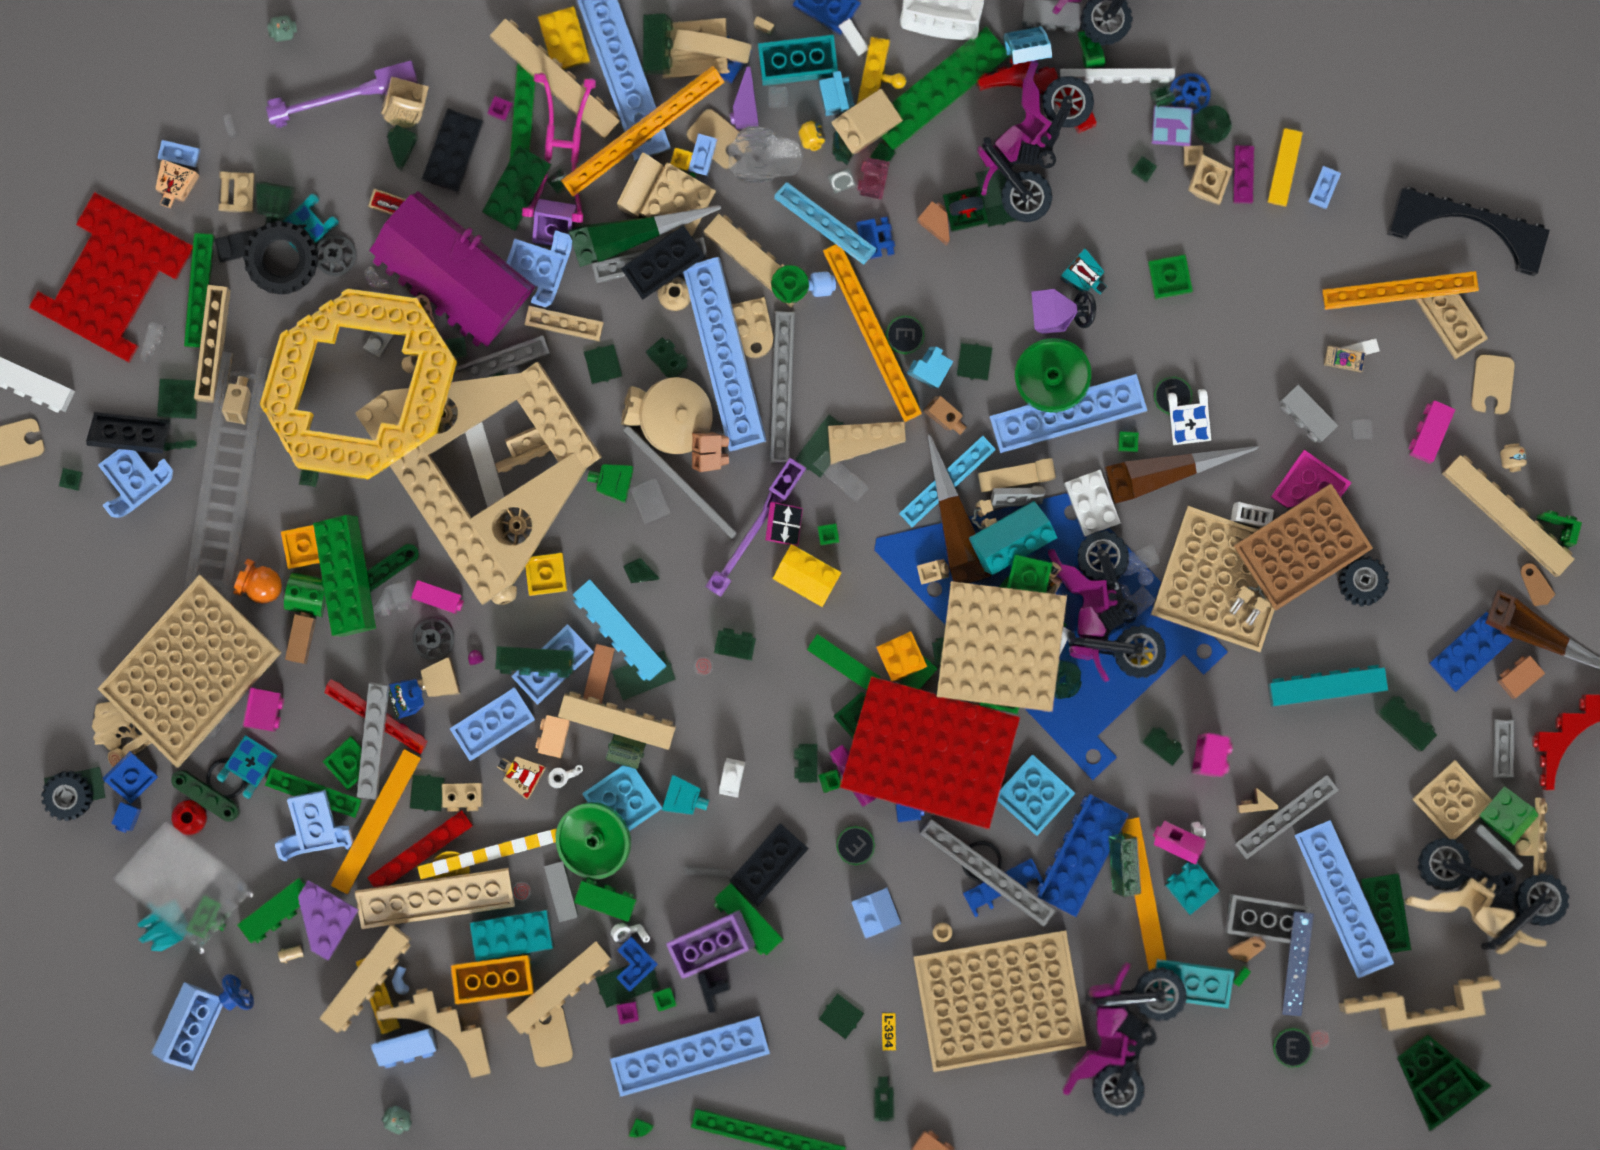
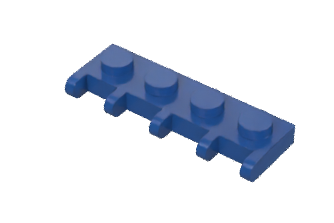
[963,858,1044,917]

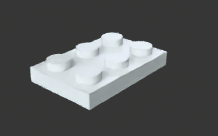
[1064,470,1121,537]

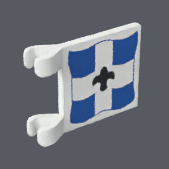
[1167,389,1211,445]

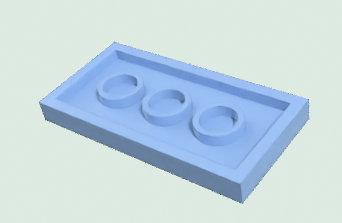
[511,624,594,705]
[450,687,535,761]

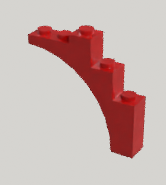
[977,59,1097,133]
[1532,694,1600,790]

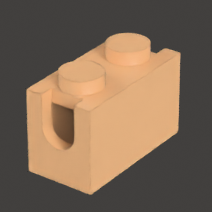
[535,715,570,758]

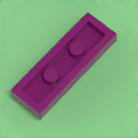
[1233,145,1254,204]

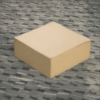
[754,16,774,35]
[1183,146,1203,166]

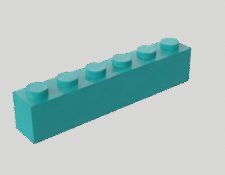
[1268,665,1388,707]

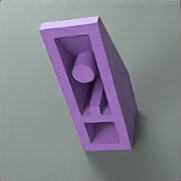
[730,67,758,129]

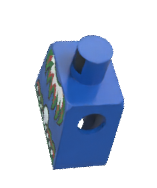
[387,679,424,720]

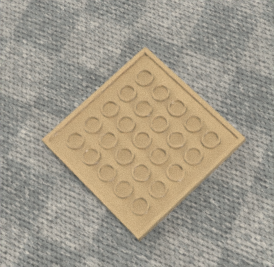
[1150,506,1274,652]
[937,581,1067,712]

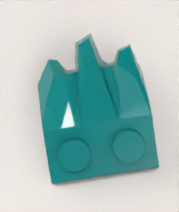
[136,900,193,952]

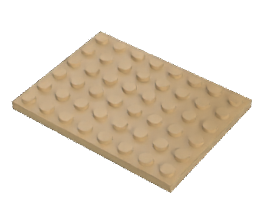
[98,575,282,767]
[913,930,1086,1072]

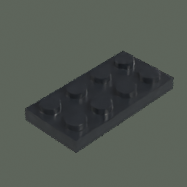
[422,108,484,193]
[621,225,705,300]
[86,412,171,454]
[729,823,809,907]

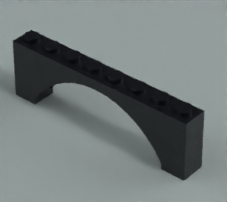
[1387,187,1550,276]

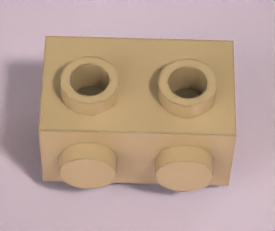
[442,783,483,812]

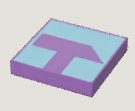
[1152,106,1192,146]

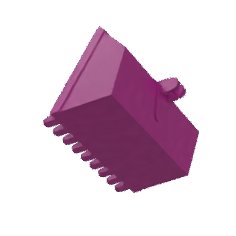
[369,191,536,347]

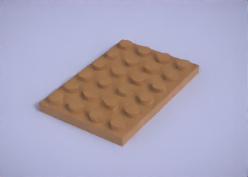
[1233,484,1373,611]

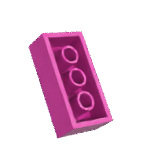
[1191,733,1232,777]

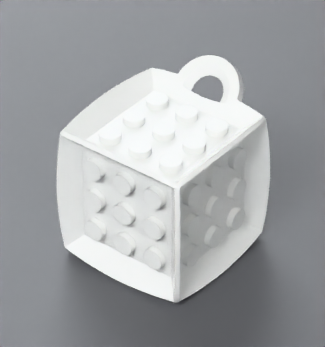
[900,0,984,40]

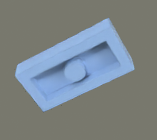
[688,134,718,176]
[158,140,200,168]
[1308,166,1341,209]

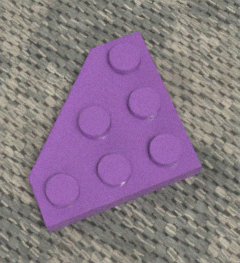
[298,880,359,960]

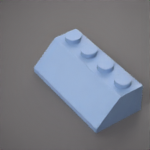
[152,982,223,1070]

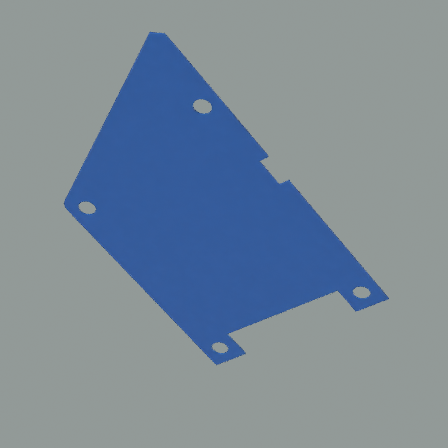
[874,493,1228,780]

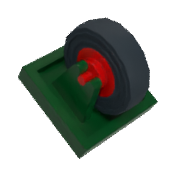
[943,186,989,233]

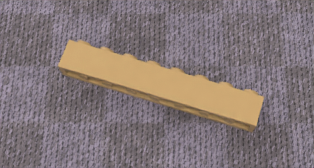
[490,19,620,140]
[1442,455,1574,577]

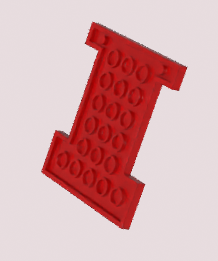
[29,192,193,363]

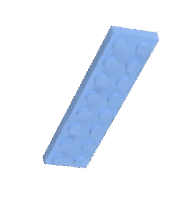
[989,374,1147,454]
[1295,820,1394,978]
[610,1016,770,1097]

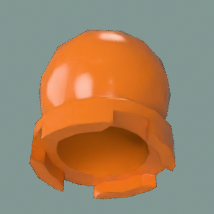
[233,559,282,604]

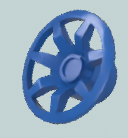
[1169,73,1211,114]
[219,974,254,1010]

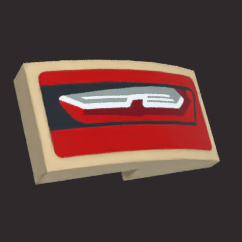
[368,189,406,215]

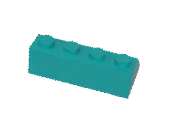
[969,501,1057,575]

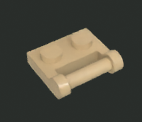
[218,172,255,212]

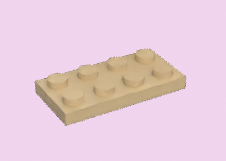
[1415,294,1488,360]

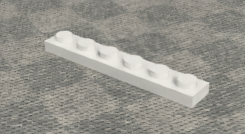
[1059,69,1175,83]

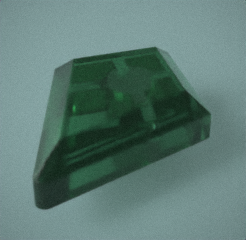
[832,131,854,165]
[623,558,660,584]

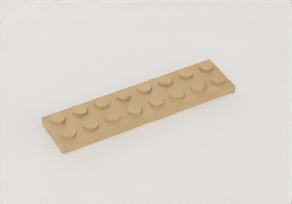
[355,868,515,929]

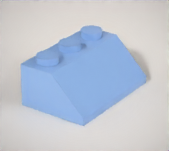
[371,1028,438,1069]

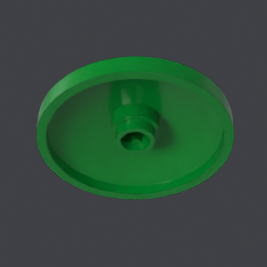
[1015,338,1092,413]
[555,802,631,879]

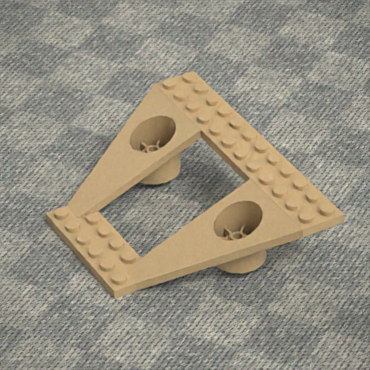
[355,362,602,605]

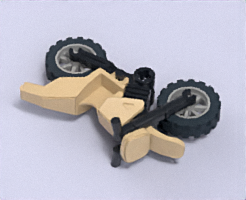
[1405,838,1569,955]

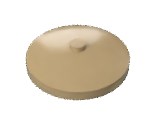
[639,377,713,454]

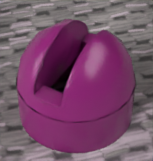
[468,650,484,666]

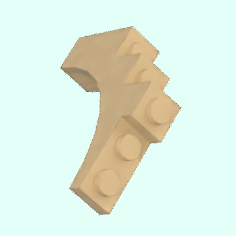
[376,988,490,1078]

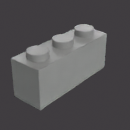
[1022,0,1082,32]
[1279,385,1338,443]

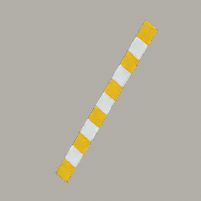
[418,828,557,879]

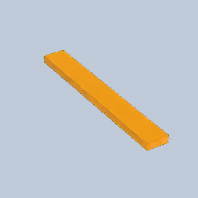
[1322,271,1479,310]
[331,749,422,894]
[1122,817,1167,971]

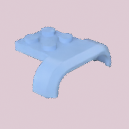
[506,230,573,307]
[98,449,173,518]
[275,790,353,861]

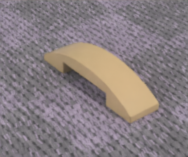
[673,29,752,64]

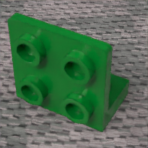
[1536,510,1582,548]

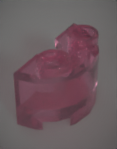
[857,158,890,200]

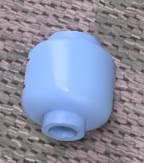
[808,271,836,297]

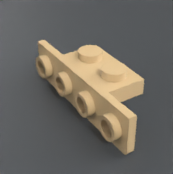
[495,427,551,473]
[1515,798,1548,876]

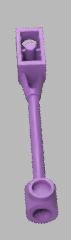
[266,61,418,128]
[705,458,806,597]

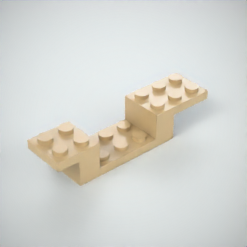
[1339,976,1500,1031]

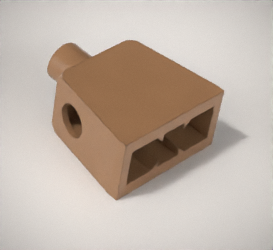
[923,396,967,435]

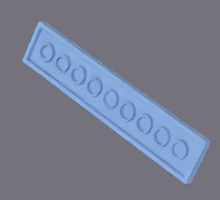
[577,0,671,162]
[684,257,767,452]

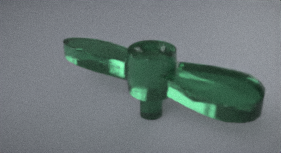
[164,440,197,451]

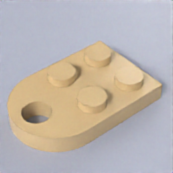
[732,297,773,358]

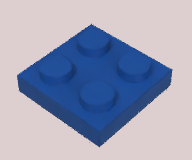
[103,751,158,804]

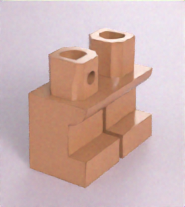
[692,432,729,472]

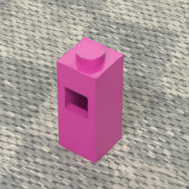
[411,580,464,614]
[1153,821,1207,865]

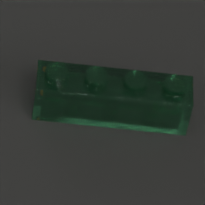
[495,646,575,678]

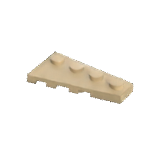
[828,422,906,465]

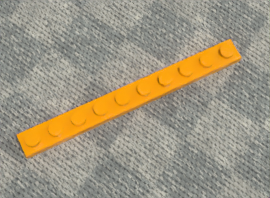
[561,66,724,196]
[823,244,922,423]

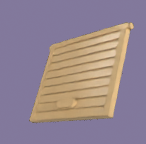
[663,18,730,79]

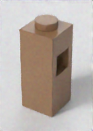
[285,612,316,664]

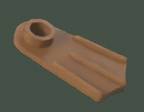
[1520,563,1555,606]
[1227,936,1266,962]

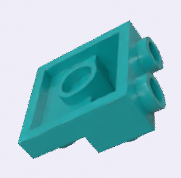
[1165,861,1220,915]

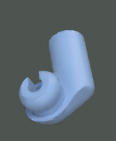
[392,966,409,995]

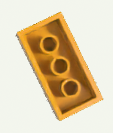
[451,954,535,1004]

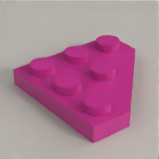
[1271,450,1351,508]

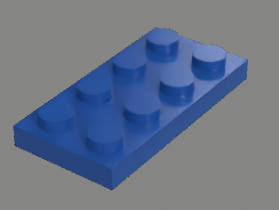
[1429,612,1513,692]

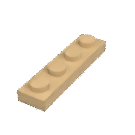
[525,306,604,342]

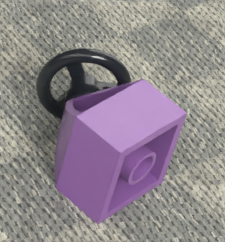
[1032,289,1096,334]

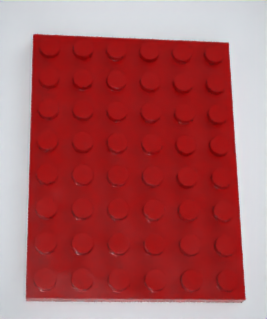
[840,676,1020,829]

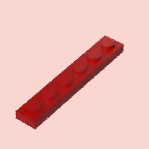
[324,679,428,755]
[367,810,473,888]

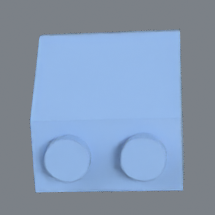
[851,888,901,938]

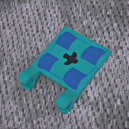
[282,194,339,254]
[217,735,278,799]

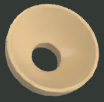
[658,276,691,311]

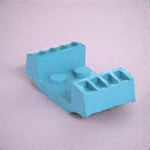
[1003,27,1052,64]

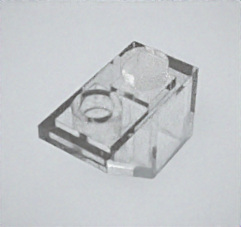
[373,581,413,617]

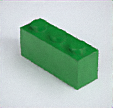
[574,878,637,922]

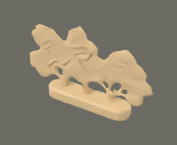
[92,702,151,755]

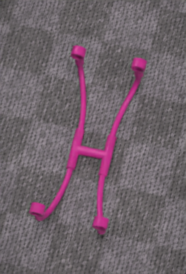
[522,72,596,223]

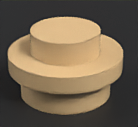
[933,923,952,942]

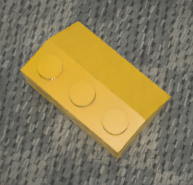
[773,544,841,607]

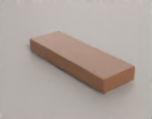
[583,644,615,704]

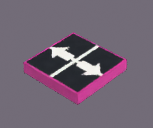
[765,502,803,546]

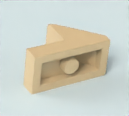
[1236,788,1278,813]

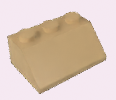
[617,152,664,219]

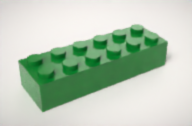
[313,515,376,637]

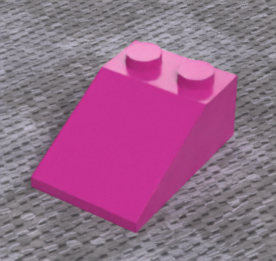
[243,688,284,732]

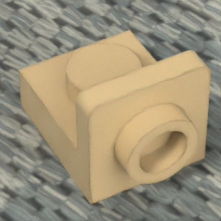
[917,559,949,585]

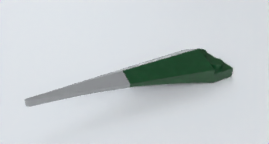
[568,205,722,267]

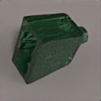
[256,181,296,225]
[874,1076,894,1122]

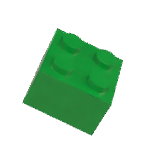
[1479,786,1538,845]

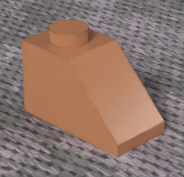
[917,201,950,246]

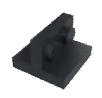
[697,972,731,1013]

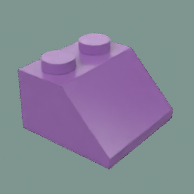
[532,199,576,246]

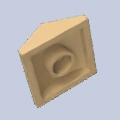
[1188,155,1232,205]

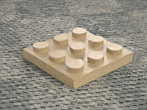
[640,163,716,236]
[1412,760,1492,840]

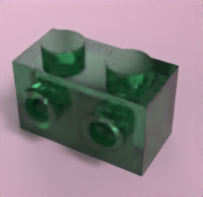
[645,337,688,378]
[714,628,756,661]
[1140,727,1184,766]
[794,744,818,783]

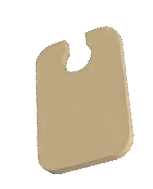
[687,109,749,169]
[1471,355,1514,414]
[0,419,45,466]
[529,1007,573,1067]

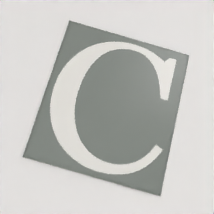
[828,168,856,193]

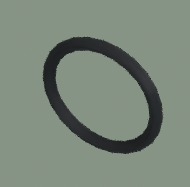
[206,758,246,799]
[962,841,1002,882]

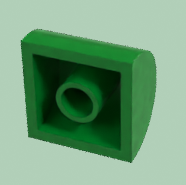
[284,572,326,618]

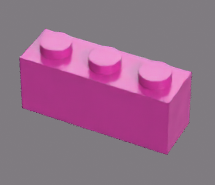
[1408,400,1456,464]

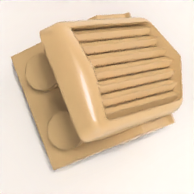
[381,77,429,128]

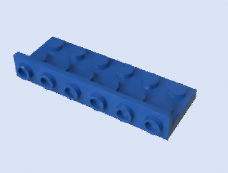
[1036,794,1129,918]

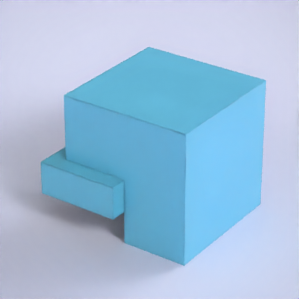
[819,71,855,116]
[907,346,953,388]

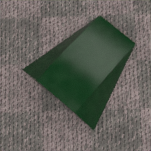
[1397,1034,1492,1132]

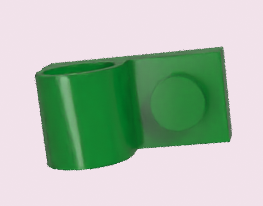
[1077,31,1105,69]

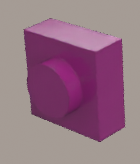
[487,96,513,122]
[616,1002,639,1025]

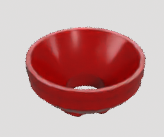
[171,800,207,835]

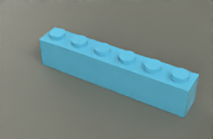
[573,580,667,681]

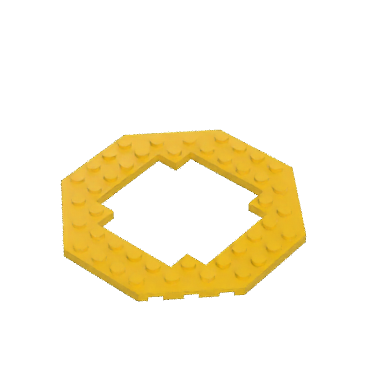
[260,289,457,479]

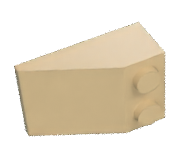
[831,89,903,154]

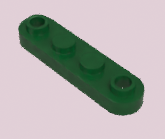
[367,544,419,593]
[171,770,240,822]

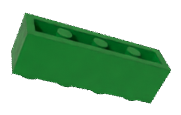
[237,877,306,944]
[714,883,783,956]

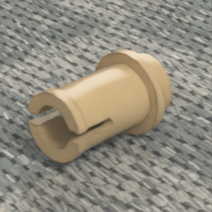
[278,945,304,964]

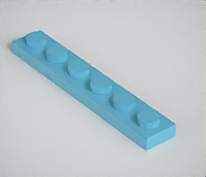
[774,182,876,265]
[899,436,996,528]

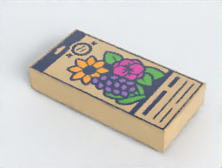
[1324,346,1366,372]

